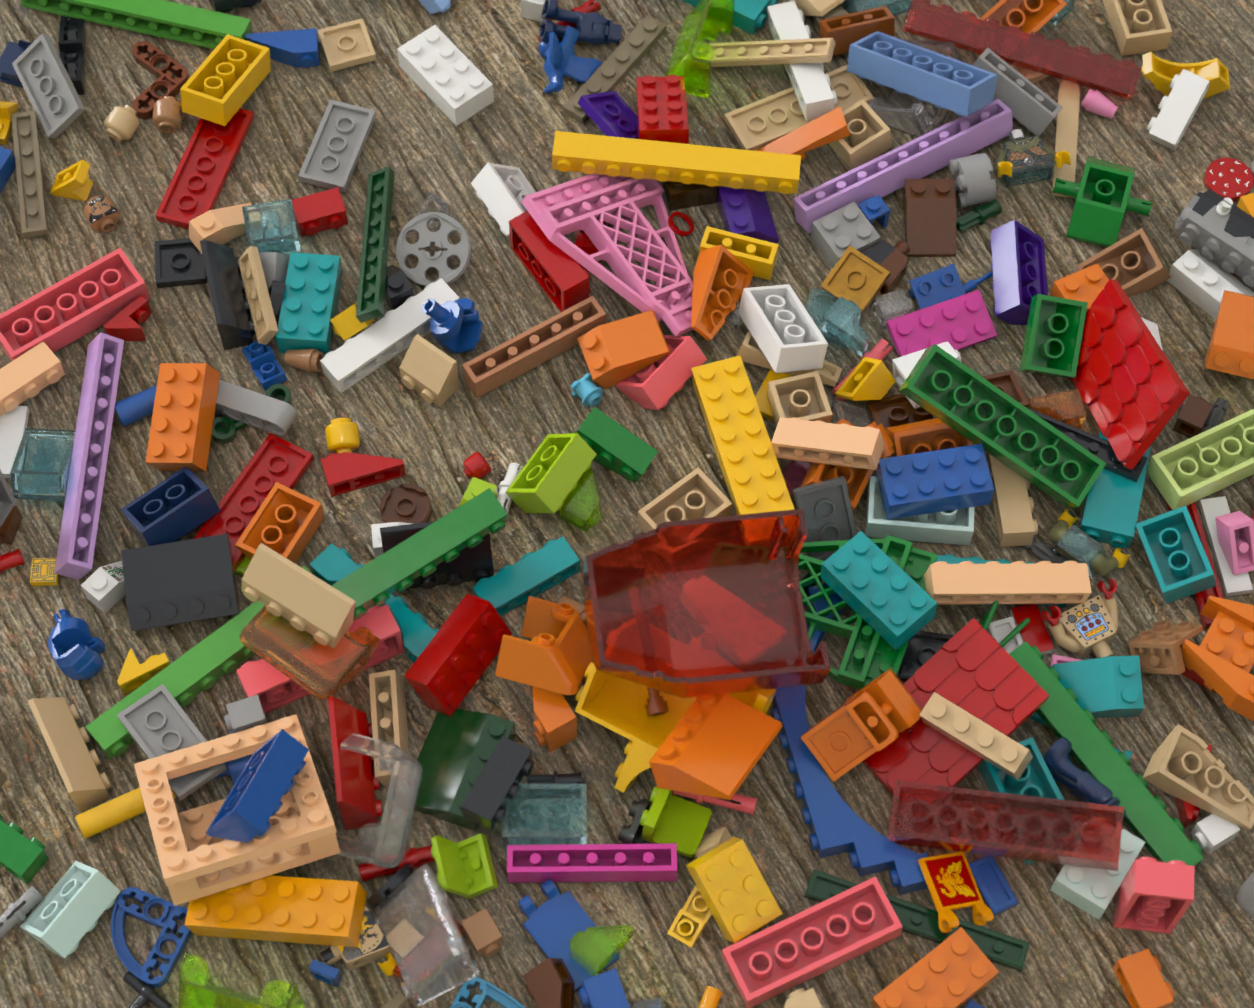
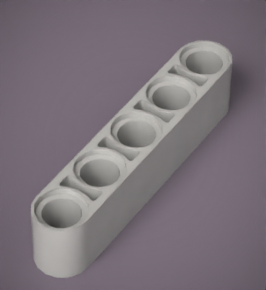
[215,380,298,436]

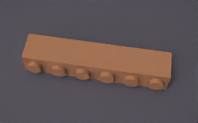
[462,296,606,399]

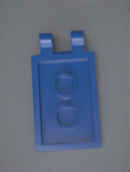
[518,878,620,993]

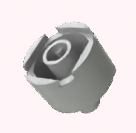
[949,153,996,208]

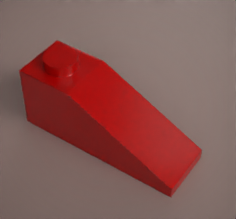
[320,452,406,497]

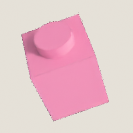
[1215,511,1254,575]

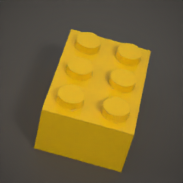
[686,837,783,943]

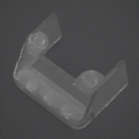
[335,733,423,868]

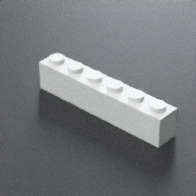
[767,1,837,121]
[320,278,460,393]

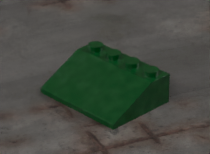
[399,709,516,832]

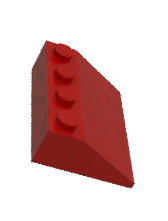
[328,696,383,830]

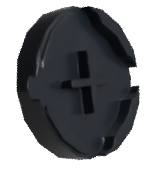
[366,863,414,909]

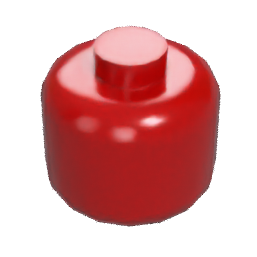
[463,452,491,480]

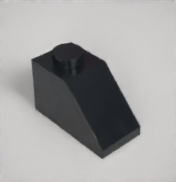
[384,265,414,310]

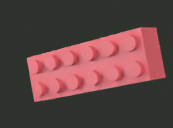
[0,248,150,362]
[236,604,405,714]
[722,876,903,1008]

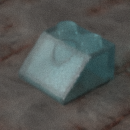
[242,199,301,254]

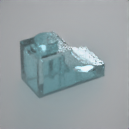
[821,296,870,357]

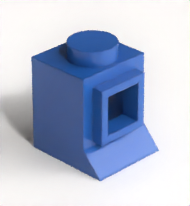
[858,195,890,228]

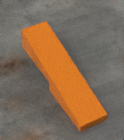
[756,106,850,159]

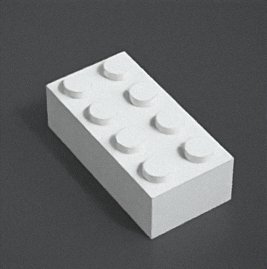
[397,25,494,126]
[738,284,828,373]

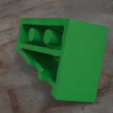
[575,407,658,483]

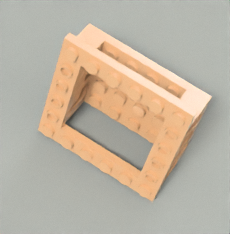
[134,714,340,906]

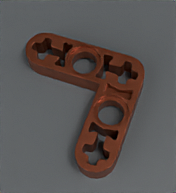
[132,41,189,120]

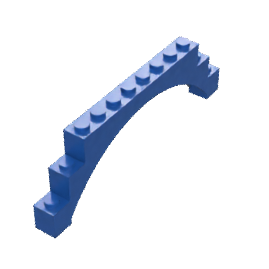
[756,583,928,895]

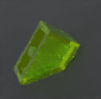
[560,468,602,532]
[569,925,633,976]

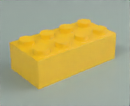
[180,34,271,126]

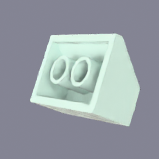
[20,861,121,959]

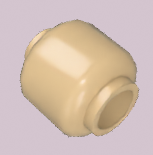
[103,105,140,142]

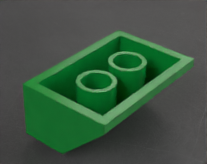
[1019,294,1088,378]

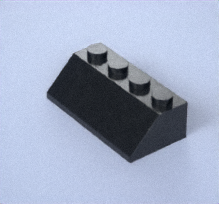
[200,240,256,350]

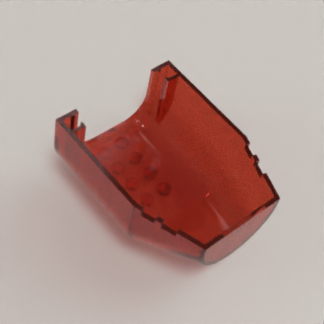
[584,509,831,699]

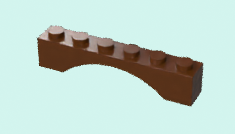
[523,957,575,1008]

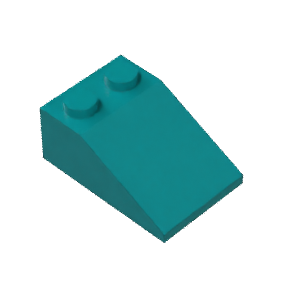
[1052,656,1144,717]

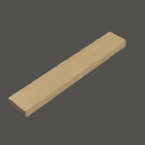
[696,38,836,68]

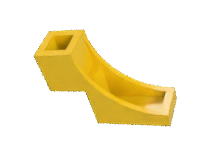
[1141,52,1230,99]

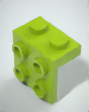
[639,786,712,857]
[431,833,498,899]

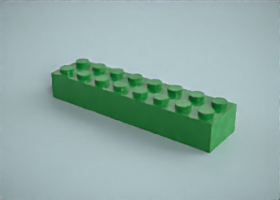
[899,344,1106,509]

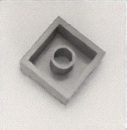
[810,202,881,269]

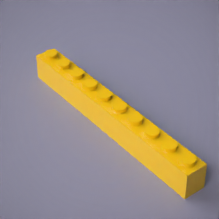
[552,131,801,194]

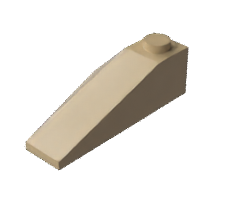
[1143,725,1254,830]

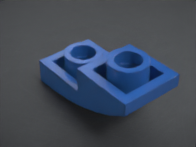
[241,341,287,391]

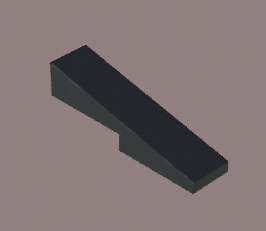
[58,15,85,95]

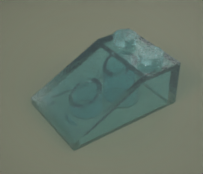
[10,428,75,501]

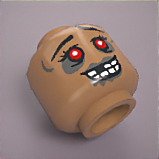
[152,96,185,134]

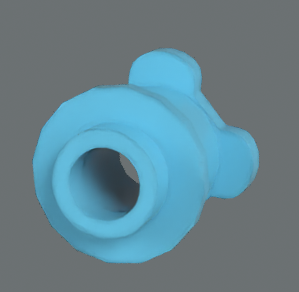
[571,373,603,407]

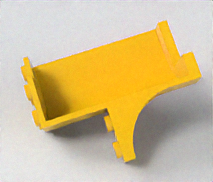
[575,618,776,793]

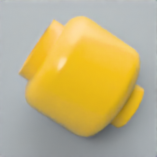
[325,418,360,454]

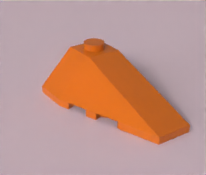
[691,245,754,341]

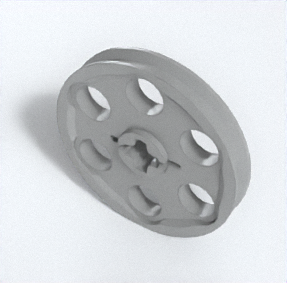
[396,212,471,286]

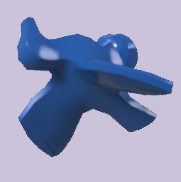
[538,26,603,94]

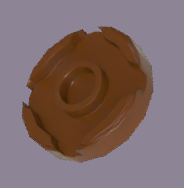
[380,483,432,524]

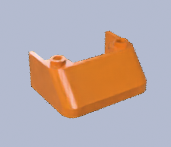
[495,596,598,695]

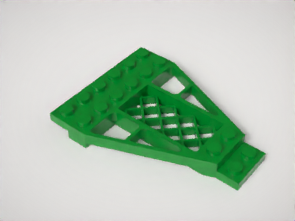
[702,534,938,689]

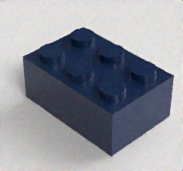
[120,466,221,546]

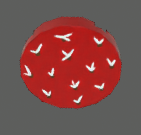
[1203,158,1254,202]

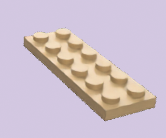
[724,65,874,151]

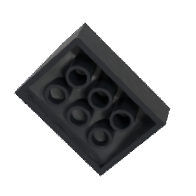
[380,521,494,592]
[121,533,241,631]

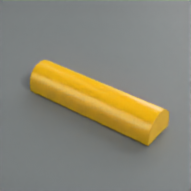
[75,787,177,839]

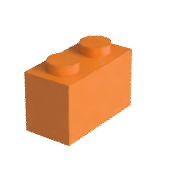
[1113,948,1174,1008]

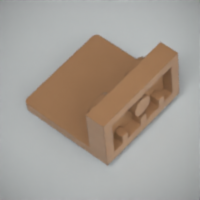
[1128,620,1203,675]

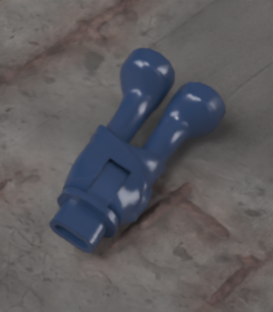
[539,0,622,45]
[1043,737,1126,824]

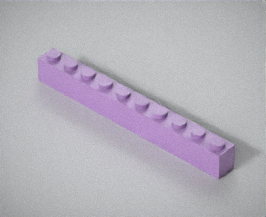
[793,99,1013,233]
[54,332,124,580]

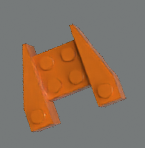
[1181,596,1254,722]

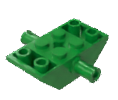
[1052,157,1153,248]

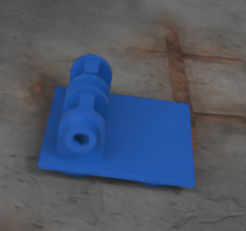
[908,264,966,310]

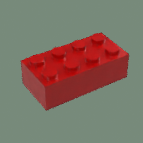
[636,75,689,144]
[509,211,591,313]
[404,593,512,717]

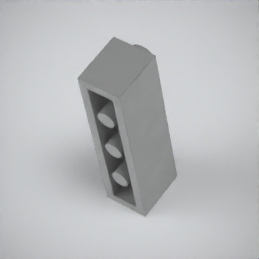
[973,48,1063,137]

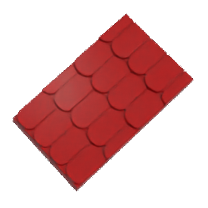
[1069,279,1190,470]
[862,618,1049,822]

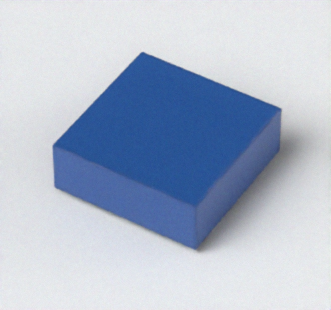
[309,959,342,987]

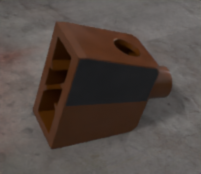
[862,240,910,300]

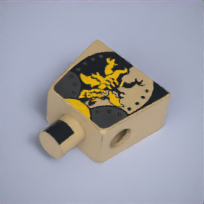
[319,904,392,971]

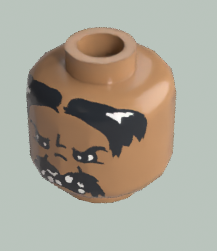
[83,196,120,232]

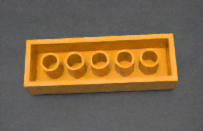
[185,876,367,948]

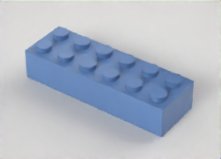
[847,31,997,116]

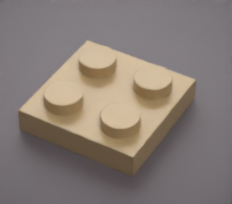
[318,18,376,72]

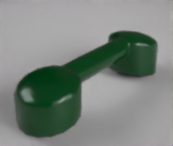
[211,384,292,444]

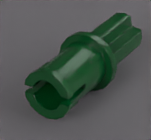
[956,199,1002,232]

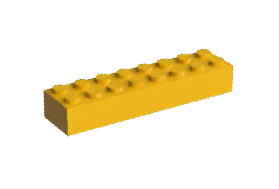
[691,356,800,544]

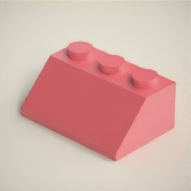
[615,335,707,410]

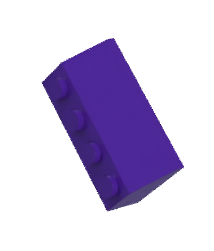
[717,186,779,243]
[990,220,1048,325]

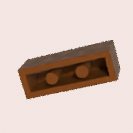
[820,6,895,56]

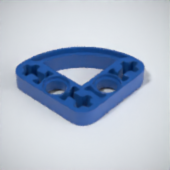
[111,887,192,988]

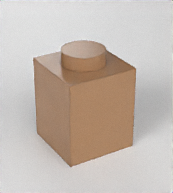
[461,908,504,958]

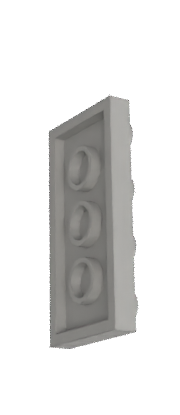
[12,34,86,139]
[298,100,376,193]
[117,684,226,801]

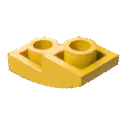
[667,885,712,948]

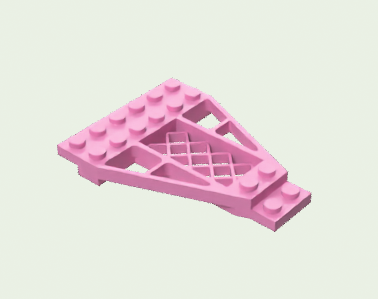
[521,174,694,337]

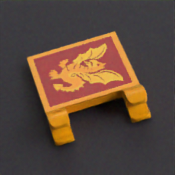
[918,851,994,933]

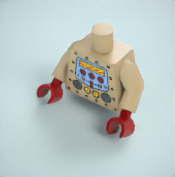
[1040,578,1118,658]

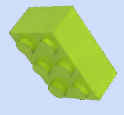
[505,433,597,513]

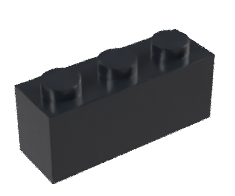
[461,736,534,830]

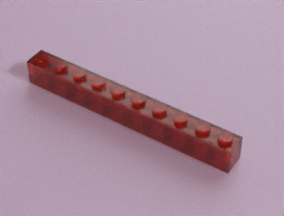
[902,0,1142,99]

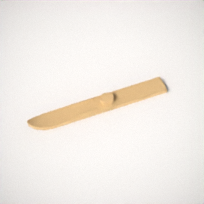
[1052,78,1080,198]

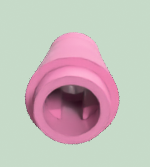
[1081,88,1118,119]

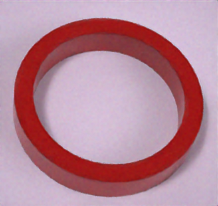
[668,212,694,237]

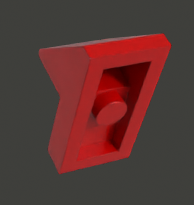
[103,295,152,341]

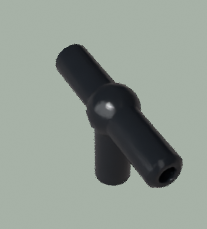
[123,972,172,1008]

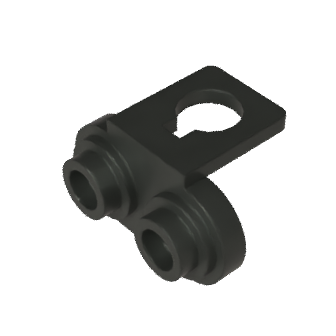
[618,798,653,844]

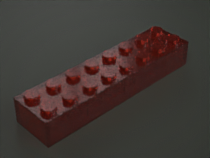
[888,780,1124,871]

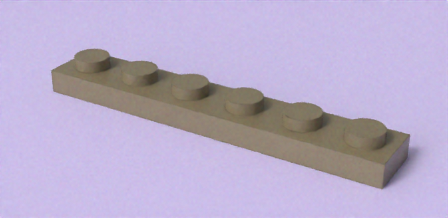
[563,14,666,124]
[11,111,49,239]

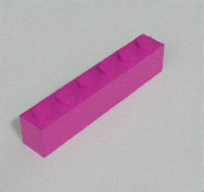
[507,844,677,883]

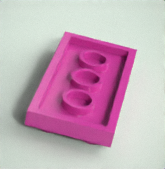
[886,290,997,357]

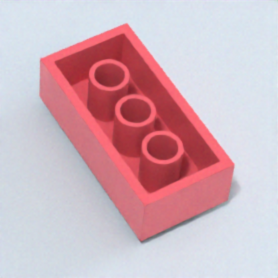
[1113,857,1195,934]

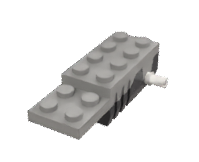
[1175,189,1254,287]

